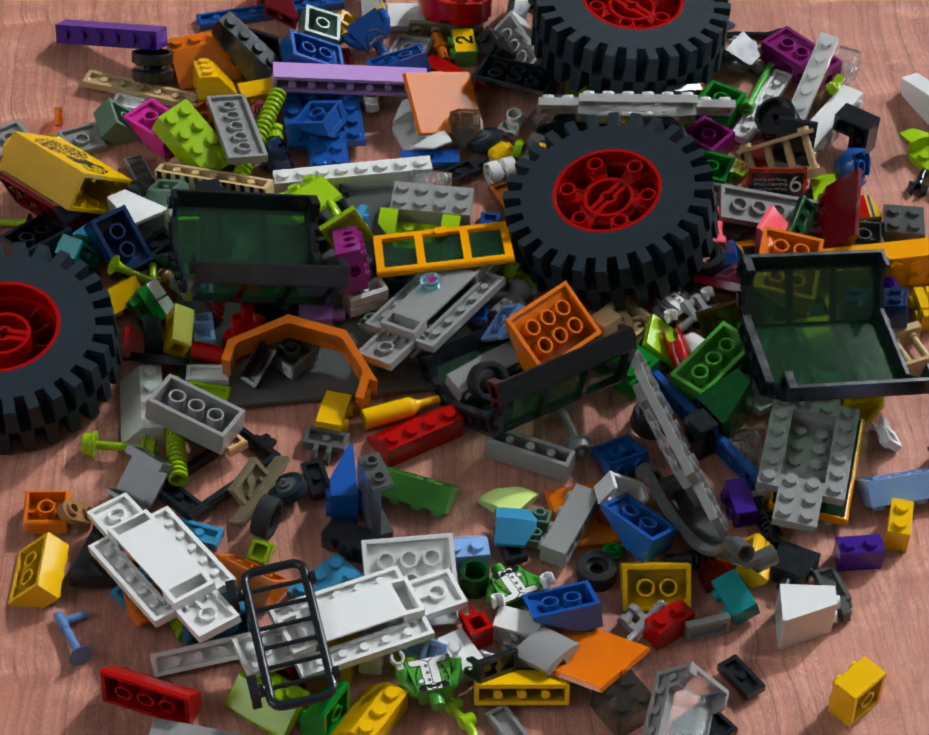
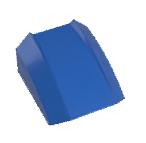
[291,100,347,138]

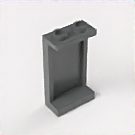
[358,452,394,538]

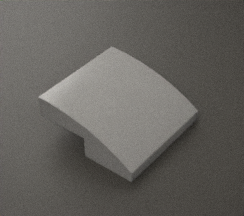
[517,627,580,676]

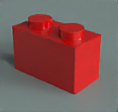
[643,598,695,651]

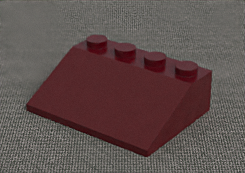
[815,168,862,249]
[0,170,88,237]

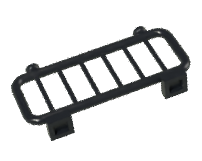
[225,559,341,711]

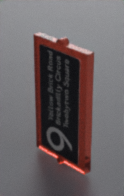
[745,167,808,197]

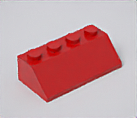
[367,404,464,467]
[100,665,202,725]

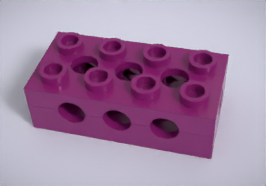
[759,26,843,93]
[332,225,372,294]

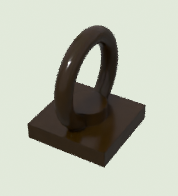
[693,300,741,339]

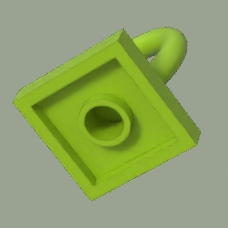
[319,199,374,251]

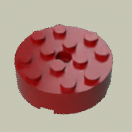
[418,0,493,26]

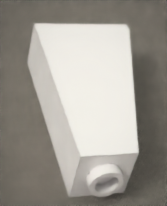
[901,73,929,126]

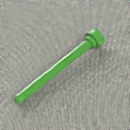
[739,62,774,116]

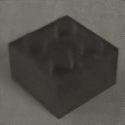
[590,669,652,735]

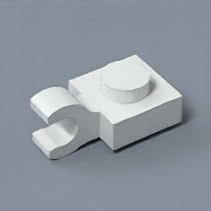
[871,416,902,452]

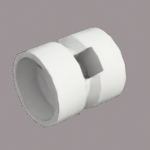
[483,156,517,185]

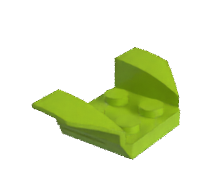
[899,128,929,177]
[378,207,461,259]

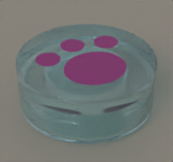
[420,272,442,291]

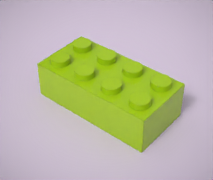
[151,99,232,172]

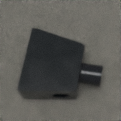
[772,539,821,591]

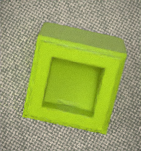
[246,537,277,565]

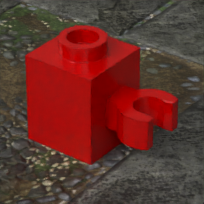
[458,606,493,650]

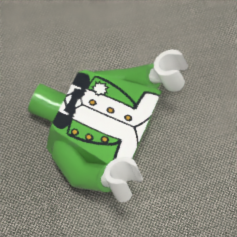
[485,563,556,610]
[389,640,463,712]

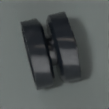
[132,48,174,83]
[755,96,801,146]

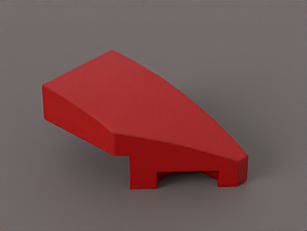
[123,325,145,361]

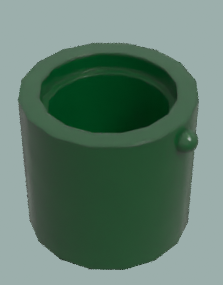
[459,559,490,600]

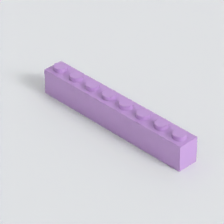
[272,62,427,97]

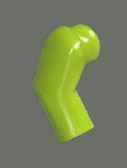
[826,74,844,95]

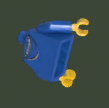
[340,1,391,56]

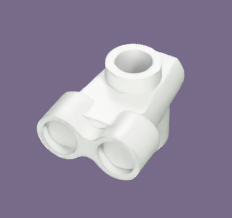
[358,95,380,113]
[497,108,526,140]

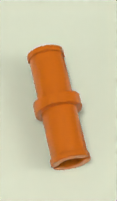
[430,31,451,62]

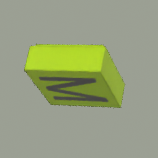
[733,158,749,181]

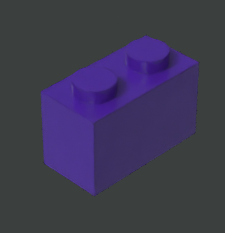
[832,534,885,572]

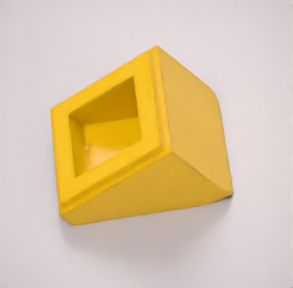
[340,10,358,31]

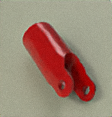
[662,324,689,370]
[190,341,241,365]

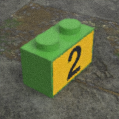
[447,28,478,67]

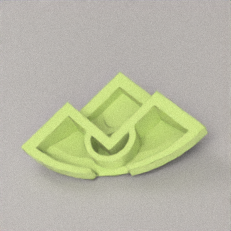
[477,487,539,514]

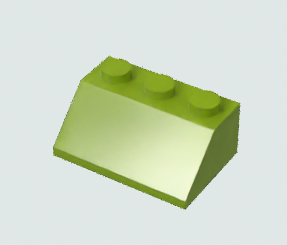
[272,174,343,226]
[225,669,310,735]

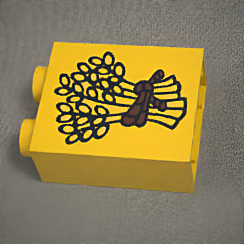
[0,131,132,215]

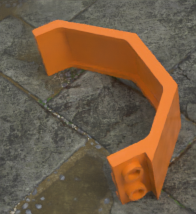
[221,314,378,412]

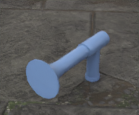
[53,609,92,665]

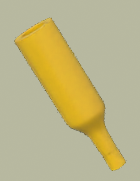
[360,395,440,430]

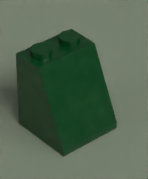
[696,368,755,443]

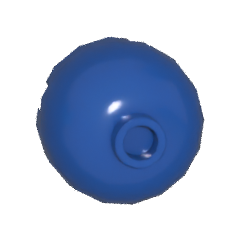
[834,148,871,187]

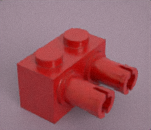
[222,303,266,358]

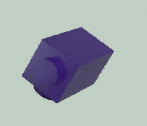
[720,478,758,528]

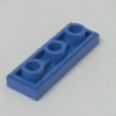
[400,149,460,168]

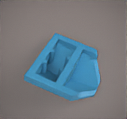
[494,507,537,548]

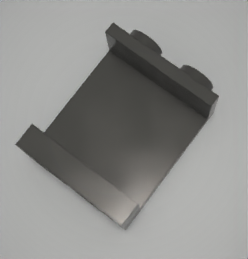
[105,444,173,513]

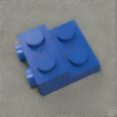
[590,435,650,476]

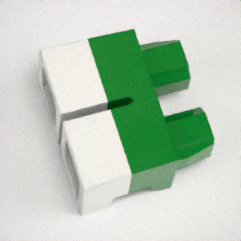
[125,278,174,329]

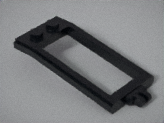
[158,427,281,520]

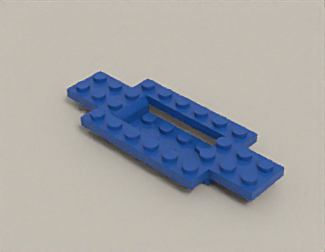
[282,92,366,167]

